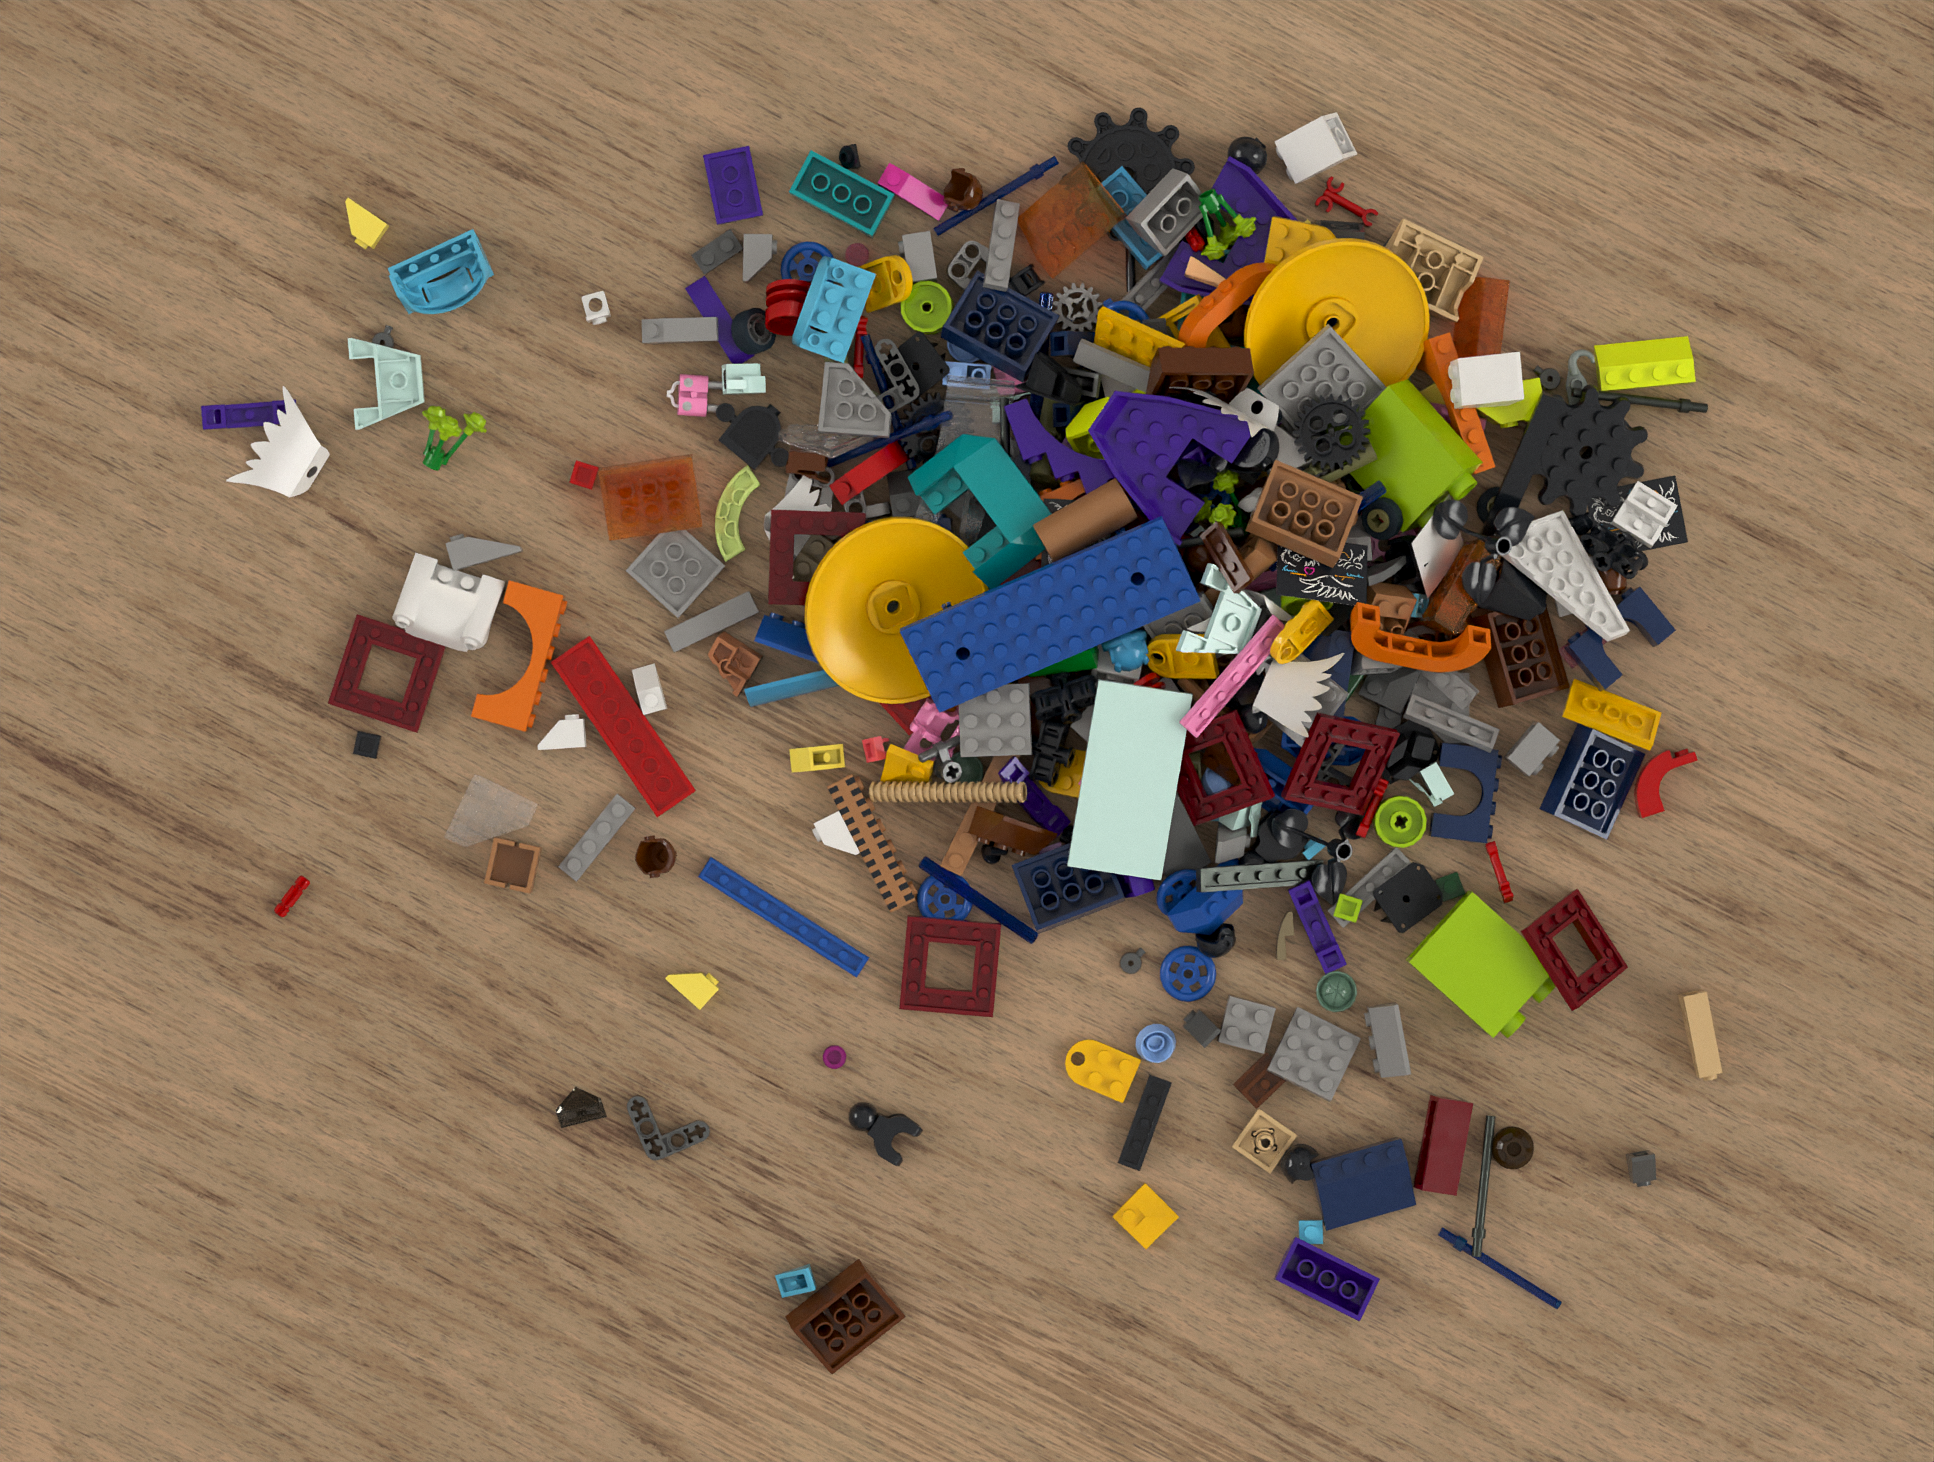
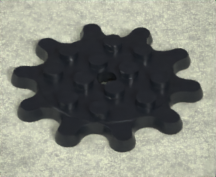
[1061,107,1195,241]
[1523,384,1648,517]

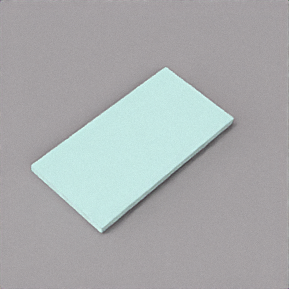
[1067,679,1193,880]

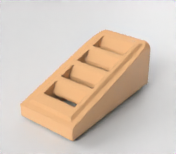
[1184,256,1226,288]

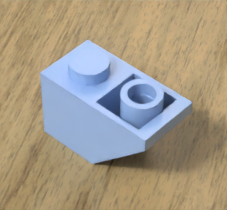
[942,361,991,389]

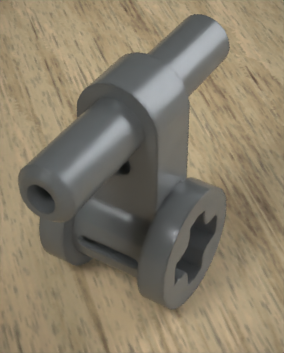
[918,735,962,783]

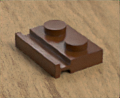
[1233,1052,1286,1109]

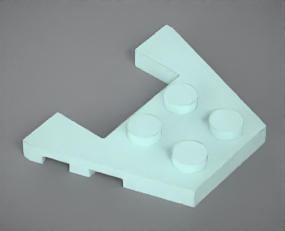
[348,338,425,430]
[1176,563,1262,654]

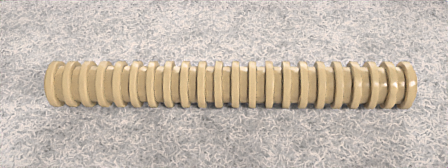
[869,781,1027,803]

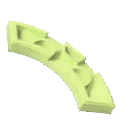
[715,465,760,562]

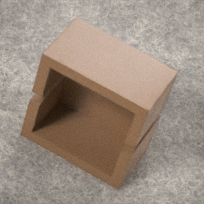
[484,837,542,894]

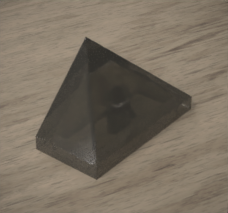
[556,1087,607,1128]

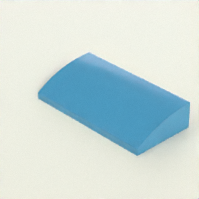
[1085,166,1183,270]
[744,670,840,707]

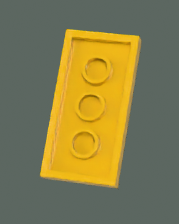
[1094,306,1185,368]
[1562,679,1661,751]

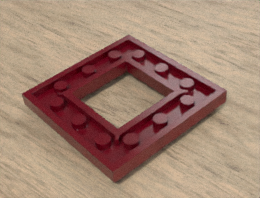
[768,510,866,606]
[328,614,446,733]
[1177,710,1275,826]
[1281,712,1400,815]
[1520,888,1628,1011]
[899,915,1001,1017]

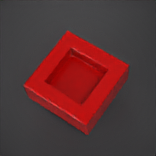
[569,460,599,490]

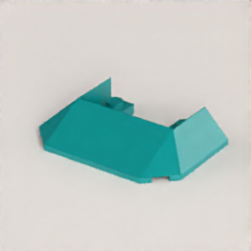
[908,434,1052,589]

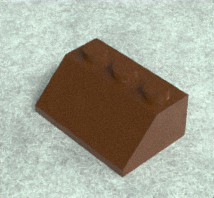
[968,806,1058,856]

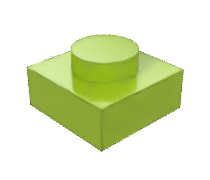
[1333,893,1363,923]

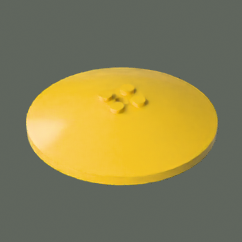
[1244,238,1429,387]
[805,517,989,704]

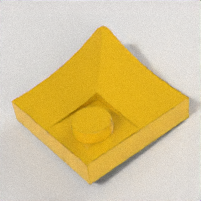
[880,744,934,784]
[1112,1183,1179,1249]

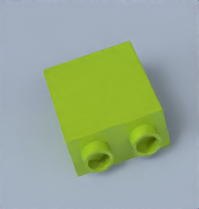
[1340,379,1483,533]
[1405,890,1556,1038]

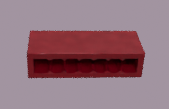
[1413,1095,1473,1196]

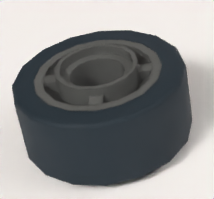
[731,308,776,355]

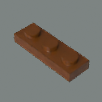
[1200,521,1255,594]

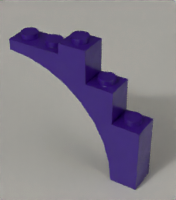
[1004,399,1120,494]

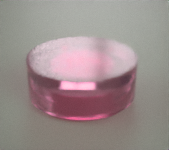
[845,243,869,267]

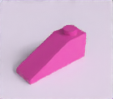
[878,163,948,221]

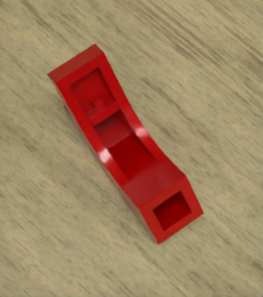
[829,440,910,505]
[1634,748,1698,818]

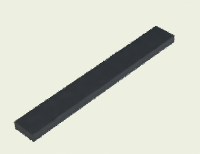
[1469,391,1565,563]

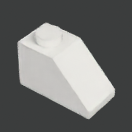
[632,663,668,715]
[538,714,587,750]
[812,811,860,855]

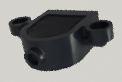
[716,403,789,471]
[1210,406,1282,474]

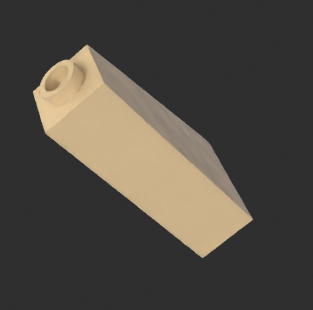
[1677,989,1723,1081]

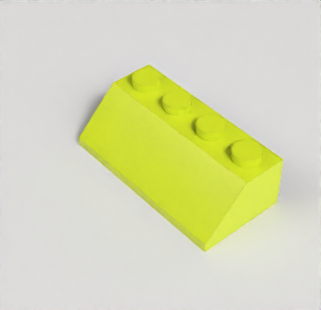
[1594,336,1696,392]

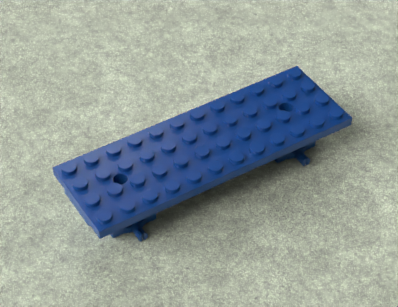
[900,516,1201,713]

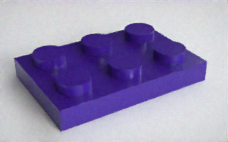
[703,146,763,225]

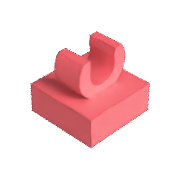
[862,736,889,763]

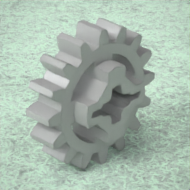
[1052,283,1103,332]

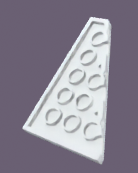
[1501,510,1630,642]

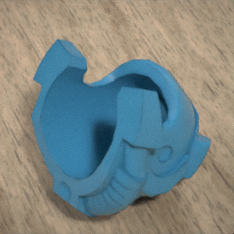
[1101,629,1149,673]

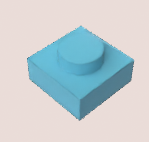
[1301,838,1325,860]
[1298,1220,1323,1244]

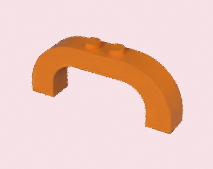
[1177,262,1277,348]
[1350,602,1491,672]

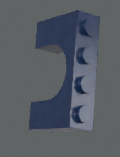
[1050,331,1105,428]
[1565,587,1676,692]
[1429,743,1502,843]

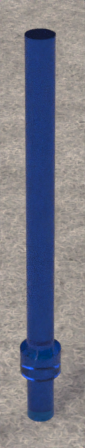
[933,156,1059,236]
[861,334,917,470]
[827,410,953,468]
[1438,1227,1562,1309]

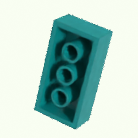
[789,150,895,238]

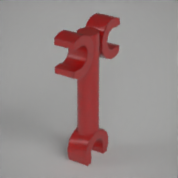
[1315,176,1378,227]
[852,316,868,378]
[1356,777,1389,838]
[1485,841,1514,904]

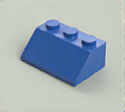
[754,612,818,663]

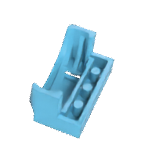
[388,229,494,314]
[792,256,876,363]

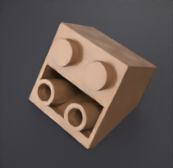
[1367,582,1417,635]

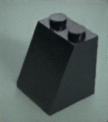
[1471,555,1548,621]

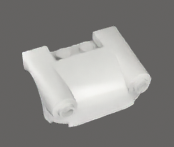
[392,553,505,652]

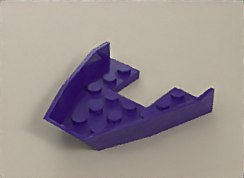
[1159,156,1298,305]
[1088,391,1259,546]

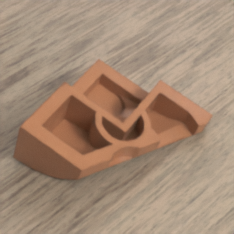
[708,631,763,697]

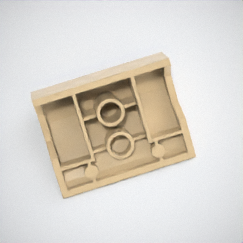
[1385,219,1484,322]

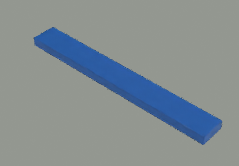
[698,857,869,978]

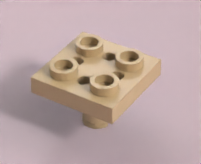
[1232,1108,1297,1174]

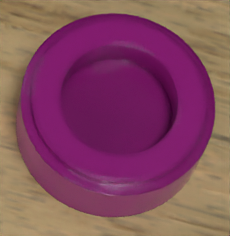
[823,1045,846,1069]

